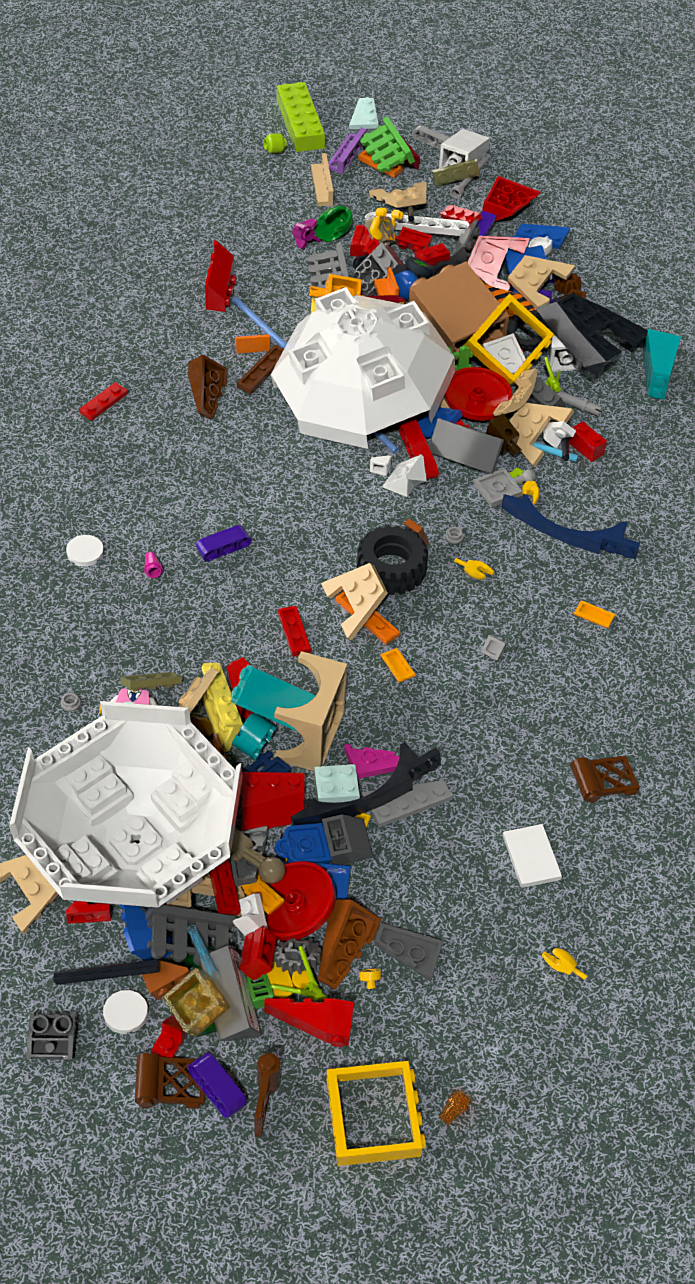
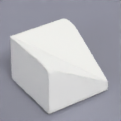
[370,456,391,476]

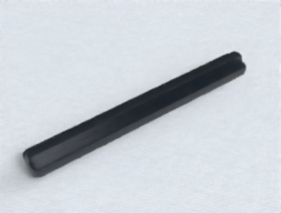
[53,959,160,985]

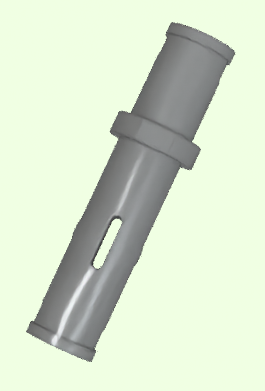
[557,391,603,417]

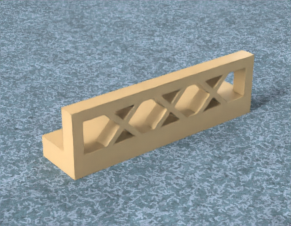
[311,153,333,206]

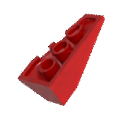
[264,998,354,1047]

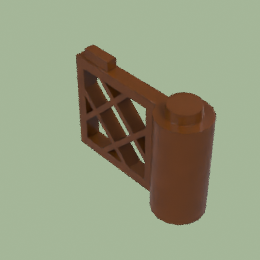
[570,756,640,803]
[135,1053,205,1109]
[254,1053,280,1137]

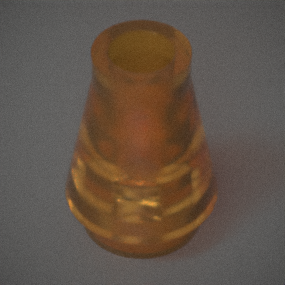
[438,1090,471,1126]

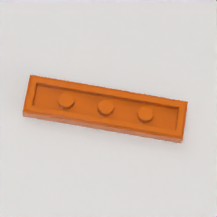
[335,592,400,645]

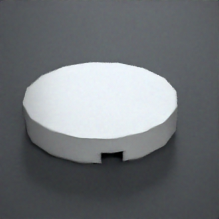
[66,535,104,567]
[103,990,148,1034]

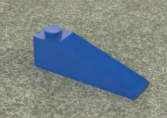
[120,904,172,961]

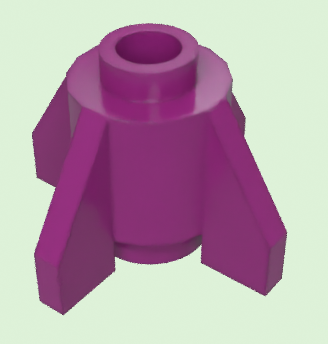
[292,218,321,250]

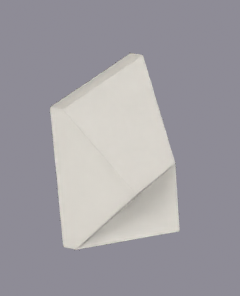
[383,455,426,497]

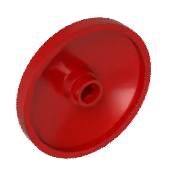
[444,367,512,421]
[262,861,336,941]

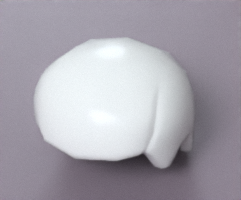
[528,236,552,256]

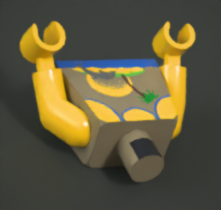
[365,207,403,247]

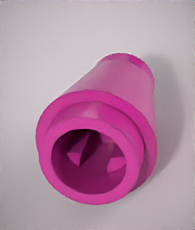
[144,552,163,578]

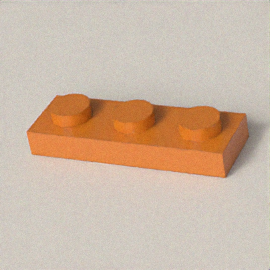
[358,150,403,178]

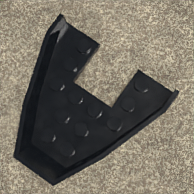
[536,293,648,377]

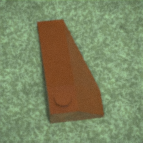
[318,900,381,989]

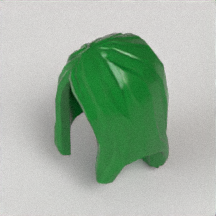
[314,206,353,242]

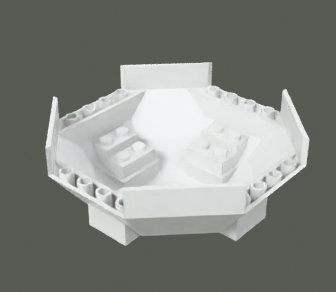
[271,287,455,449]
[9,701,242,907]

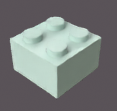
[314,764,360,803]

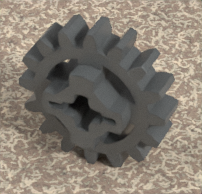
[274,937,321,974]

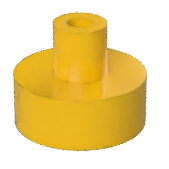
[359,968,382,989]

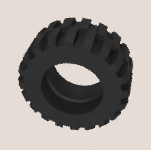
[357,525,428,595]

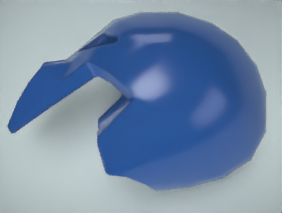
[394,270,419,300]

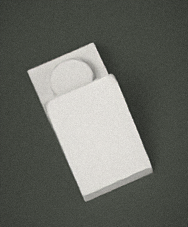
[543,421,576,448]
[233,893,268,935]

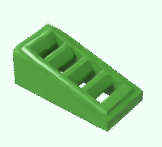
[246,974,274,1009]

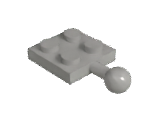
[474,468,536,508]

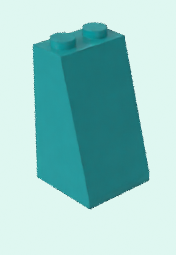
[642,329,681,400]
[231,664,316,732]

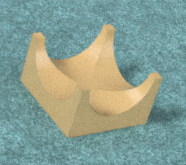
[274,651,347,771]

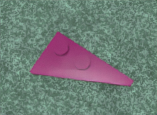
[343,744,399,779]

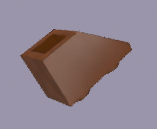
[142,961,196,1000]

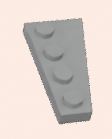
[361,780,453,828]

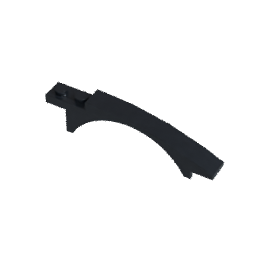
[290,742,441,826]

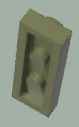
[432,159,480,186]
[120,672,182,691]

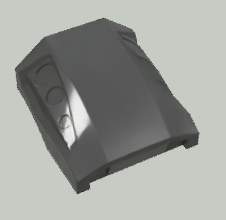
[26,1013,76,1060]

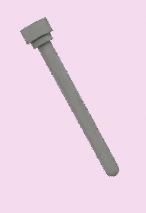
[450,156,488,199]

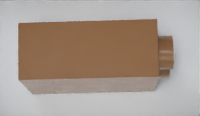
[409,261,509,361]

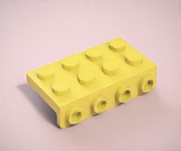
[201,663,243,752]

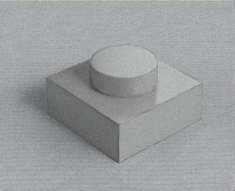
[481,635,507,660]

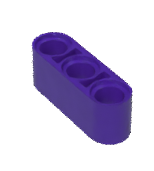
[196,525,252,562]
[188,1052,247,1118]

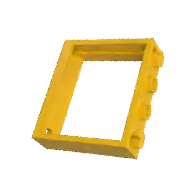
[464,293,554,385]
[326,1061,426,1166]

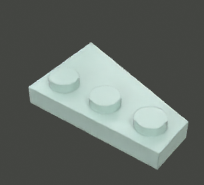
[349,97,378,129]

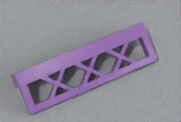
[328,127,367,174]

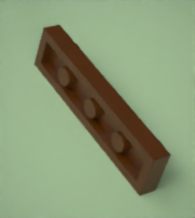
[237,345,284,394]

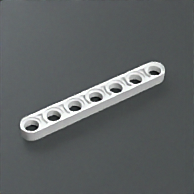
[365,212,469,236]

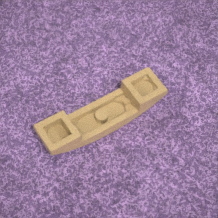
[493,368,537,416]

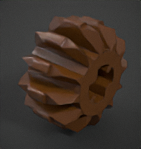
[554,273,582,296]

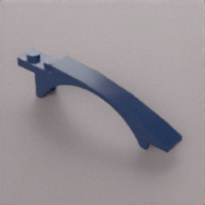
[501,494,640,559]

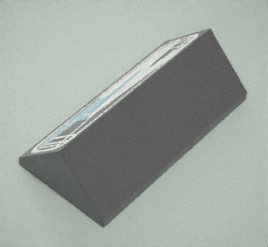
[199,945,262,1041]

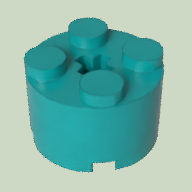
[231,713,277,760]

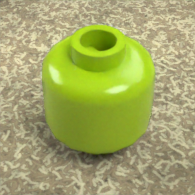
[263,133,287,154]

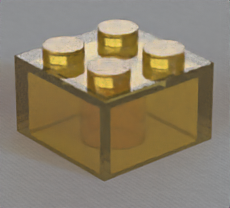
[162,968,231,1036]

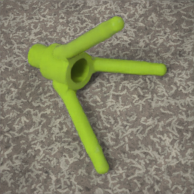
[544,357,561,393]
[271,946,327,1002]

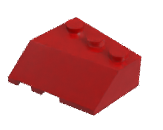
[481,176,541,221]
[205,240,237,312]
[241,772,304,831]

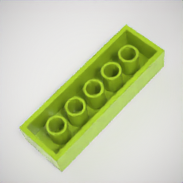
[277,82,325,152]

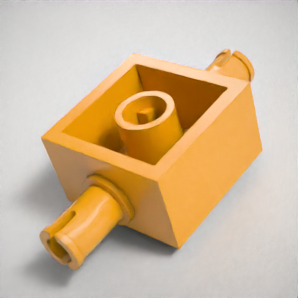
[309,274,365,297]

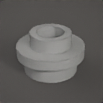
[445,527,464,544]
[61,693,81,712]

